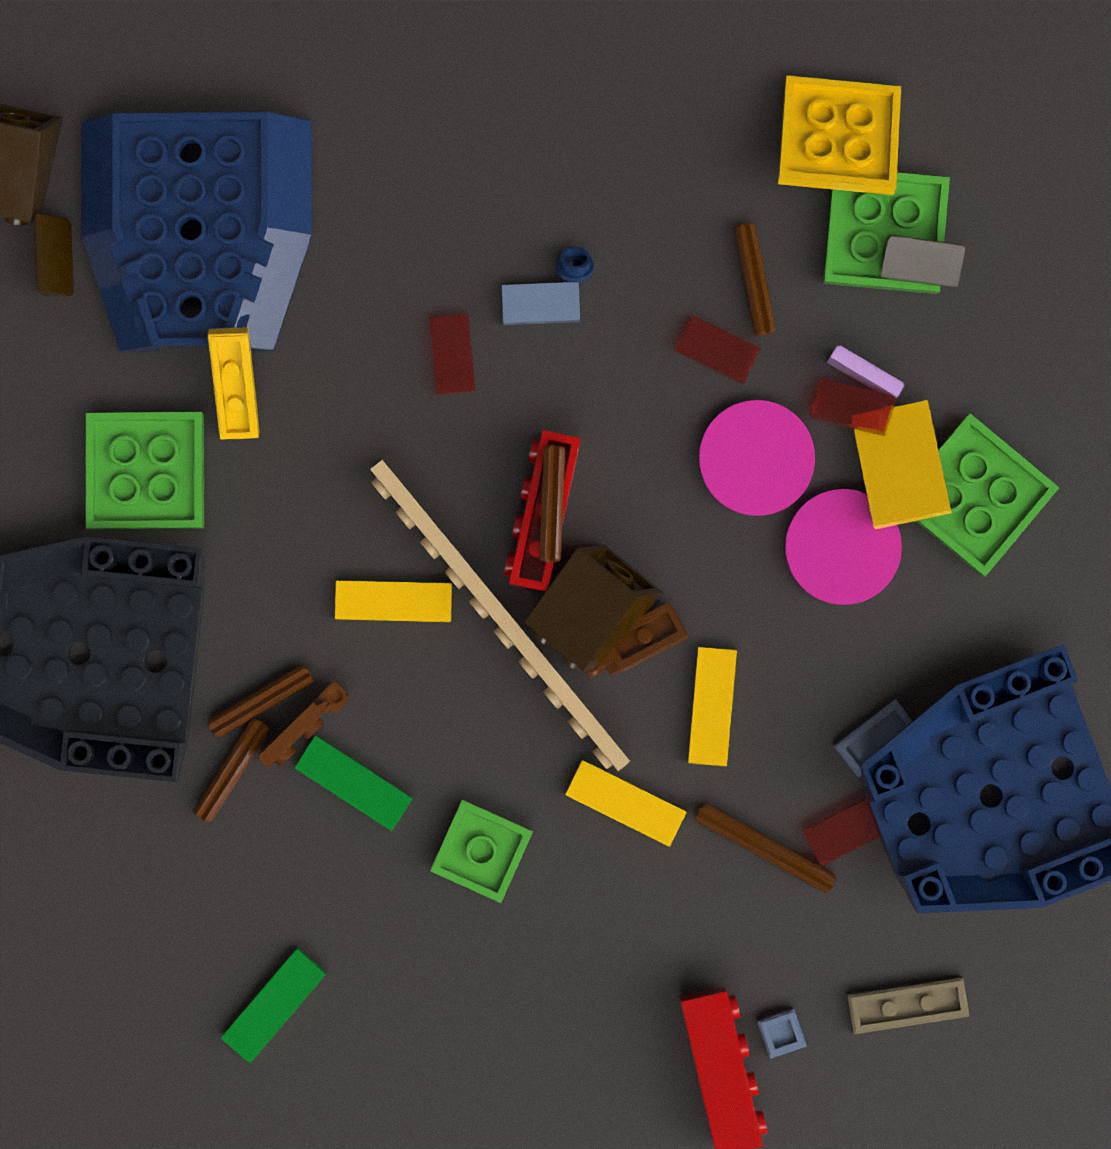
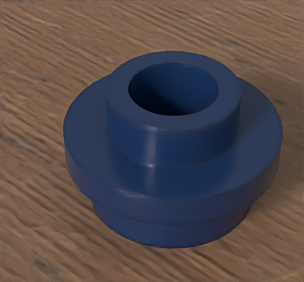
[555,247,594,282]

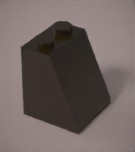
[0,104,63,225]
[525,545,663,671]

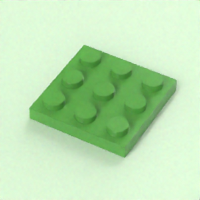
[823,173,950,294]
[86,412,204,530]
[916,413,1059,577]

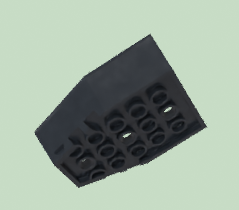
[0,536,205,782]

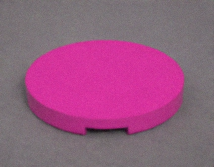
[699,400,815,516]
[785,489,902,605]

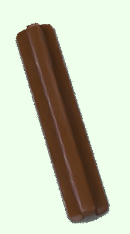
[734,223,776,336]
[540,445,565,562]
[207,665,314,738]
[194,718,270,823]

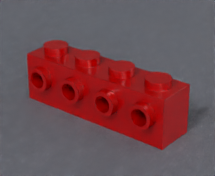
[504,430,581,593]
[679,986,768,1149]

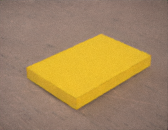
[851,400,952,529]

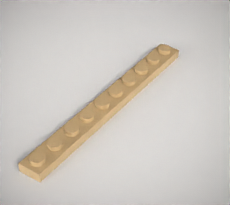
[370,460,630,771]

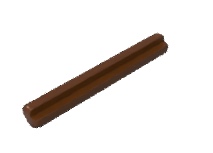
[695,803,837,893]

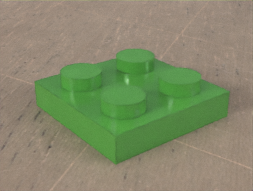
[430,799,533,903]

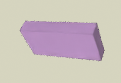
[827,345,904,401]

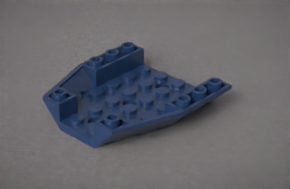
[81,112,312,352]
[860,644,1111,913]

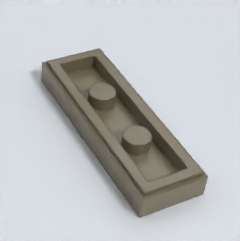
[846,976,970,1034]

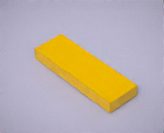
[208,327,260,439]
[335,581,452,622]
[688,647,737,766]
[565,760,687,847]

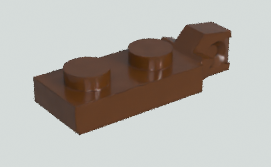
[585,602,689,679]
[258,680,350,768]

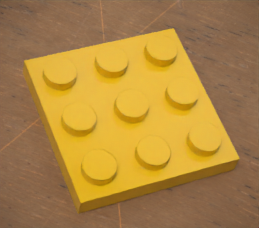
[778,76,901,195]

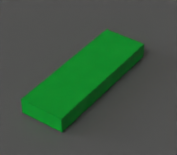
[295,735,413,831]
[220,948,327,1064]

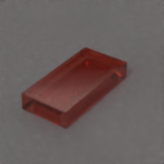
[430,314,476,396]
[675,315,761,384]
[809,379,896,436]
[803,799,880,867]

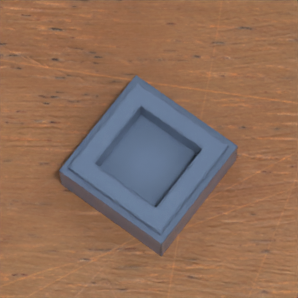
[757,1007,807,1059]

